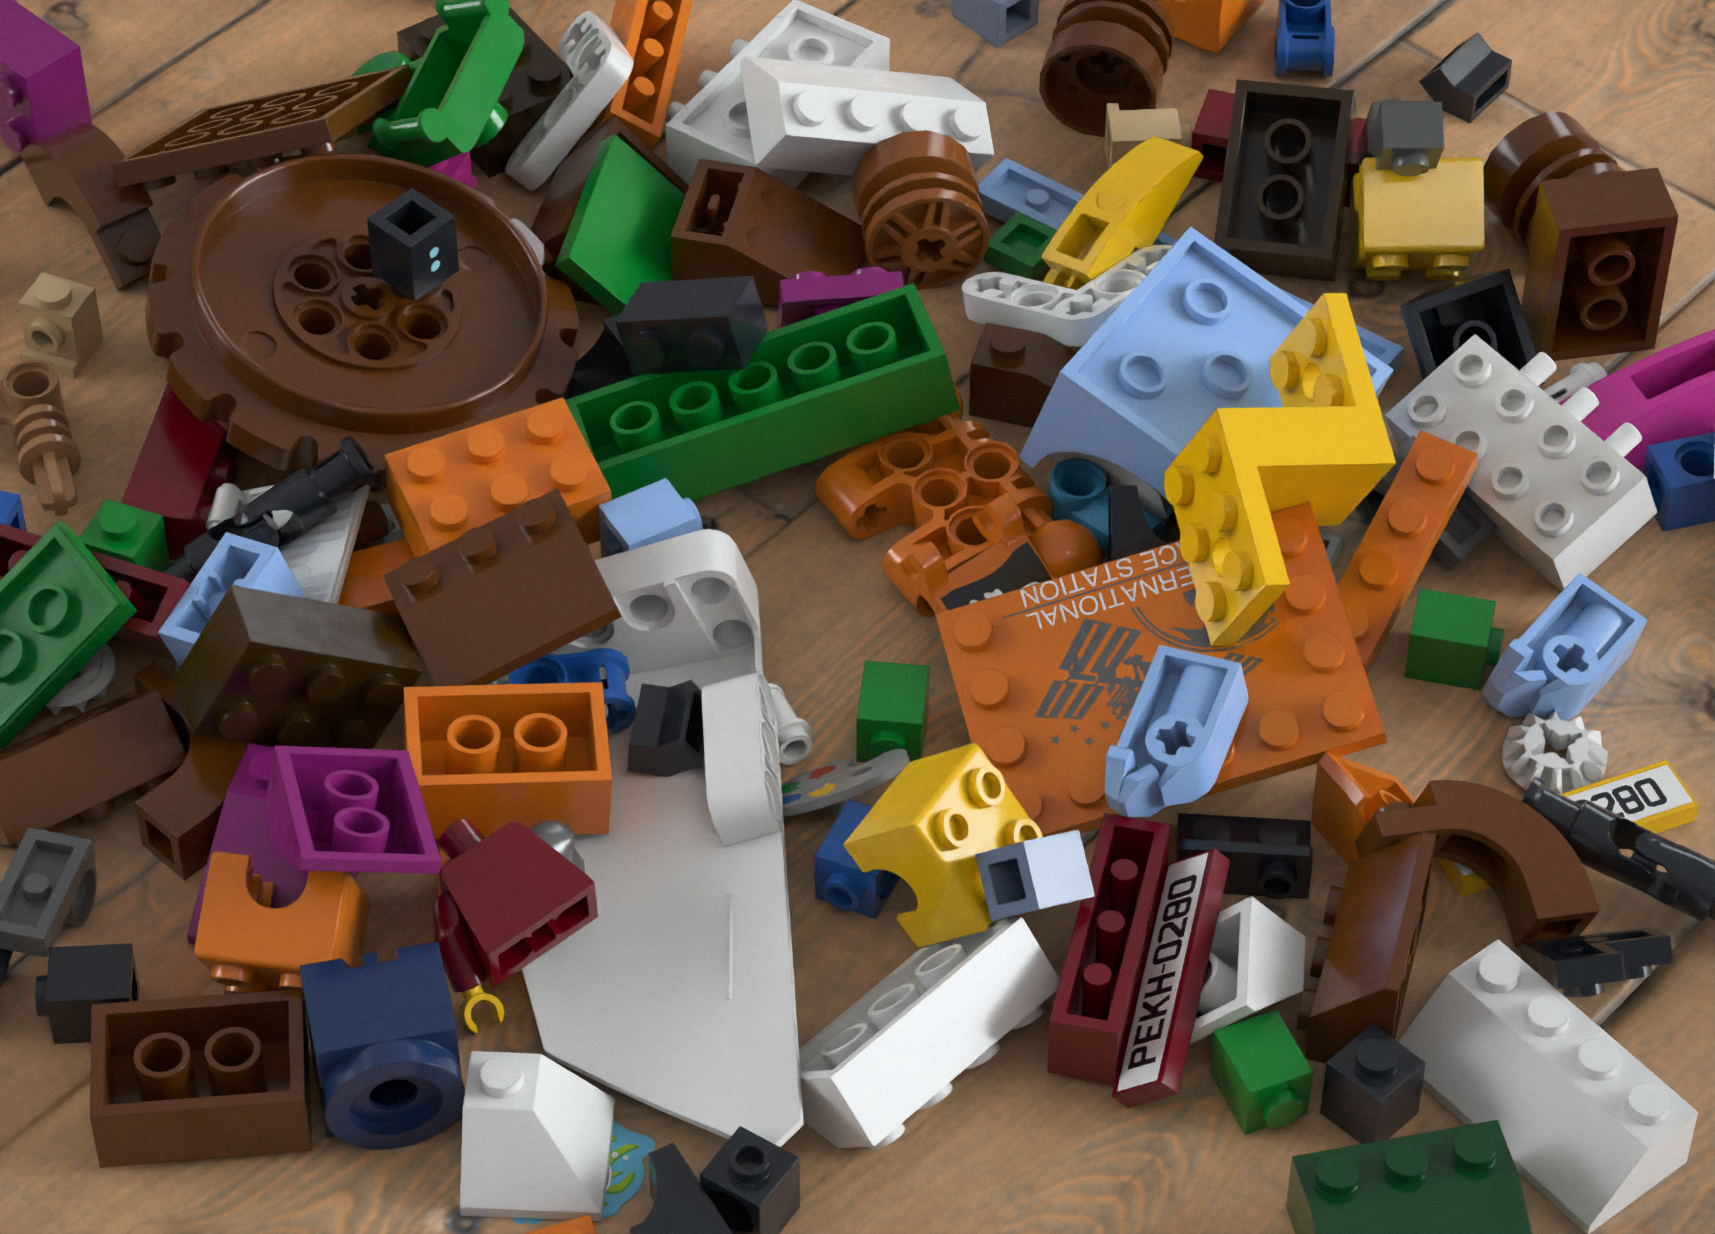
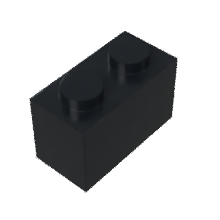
[615,276,769,374]

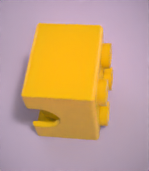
[1350,157,1485,281]
[843,743,1043,948]

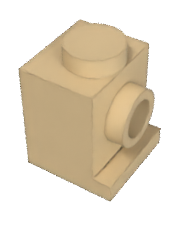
[1104,103,1191,169]
[18,272,103,378]

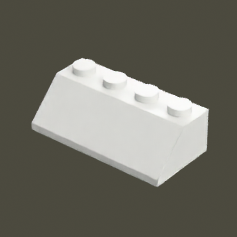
[740,56,994,176]
[799,917,1060,1151]
[1398,939,1698,1234]

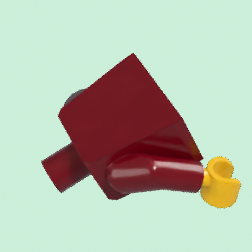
[432,819,598,1034]

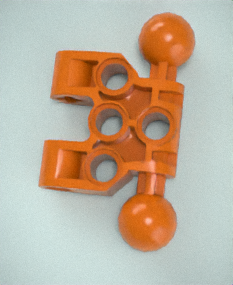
[815,382,1103,617]

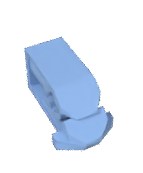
[1482,572,1648,720]
[1105,645,1249,817]

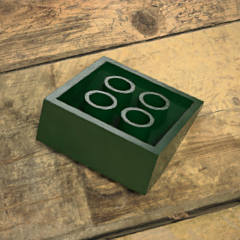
[1286,1120,1533,1234]

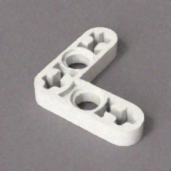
[506,10,634,191]
[962,245,1172,347]

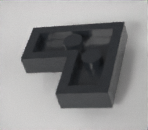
[1520,927,1673,997]

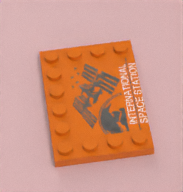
[935,501,1387,837]

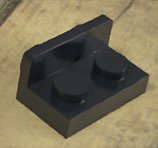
[1176,813,1313,899]

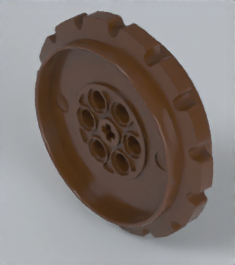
[145,153,579,491]

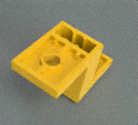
[1164,293,1396,646]

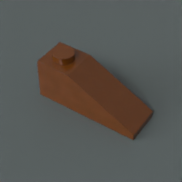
[969,322,1077,428]

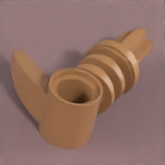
[0,360,81,516]

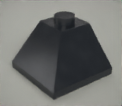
[1400,268,1545,385]

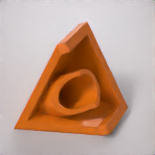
[1311,752,1416,866]

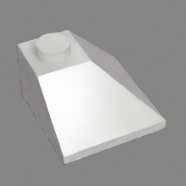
[1190,896,1305,1045]
[460,1051,616,1221]

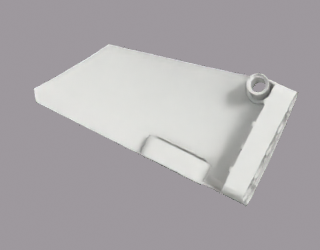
[428,529,804,1147]

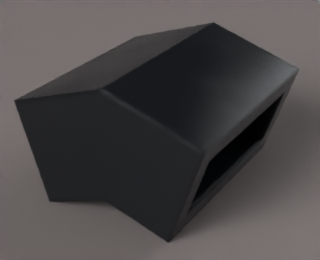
[1419,32,1512,124]
[627,680,704,777]

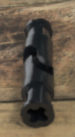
[159,435,381,584]
[1522,777,1715,922]

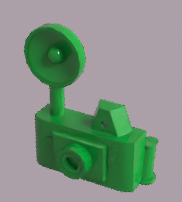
[351,0,524,168]

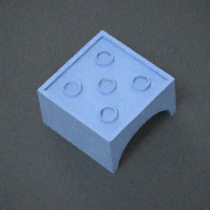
[1019,226,1394,499]

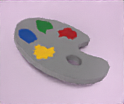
[781,748,910,821]

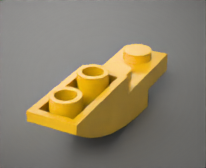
[1041,135,1204,290]

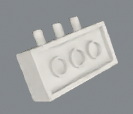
[665,0,890,188]
[1385,334,1657,591]

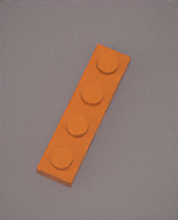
[1337,430,1478,675]

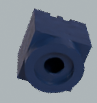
[299,942,465,1150]

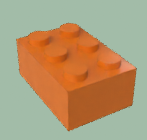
[385,397,611,558]
[402,682,612,839]

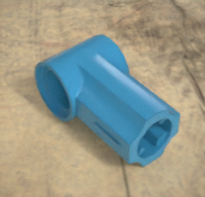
[1048,458,1168,551]

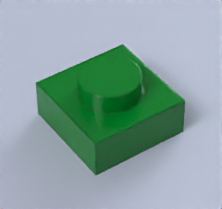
[983,212,1057,280]

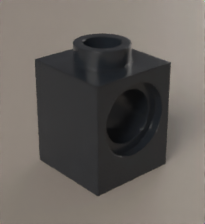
[700,1126,800,1234]

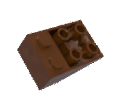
[670,159,866,306]

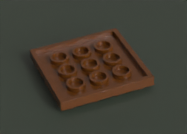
[111,64,412,191]

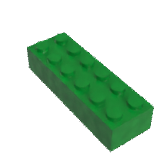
[565,283,960,502]

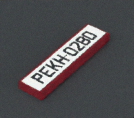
[1112,848,1230,1108]

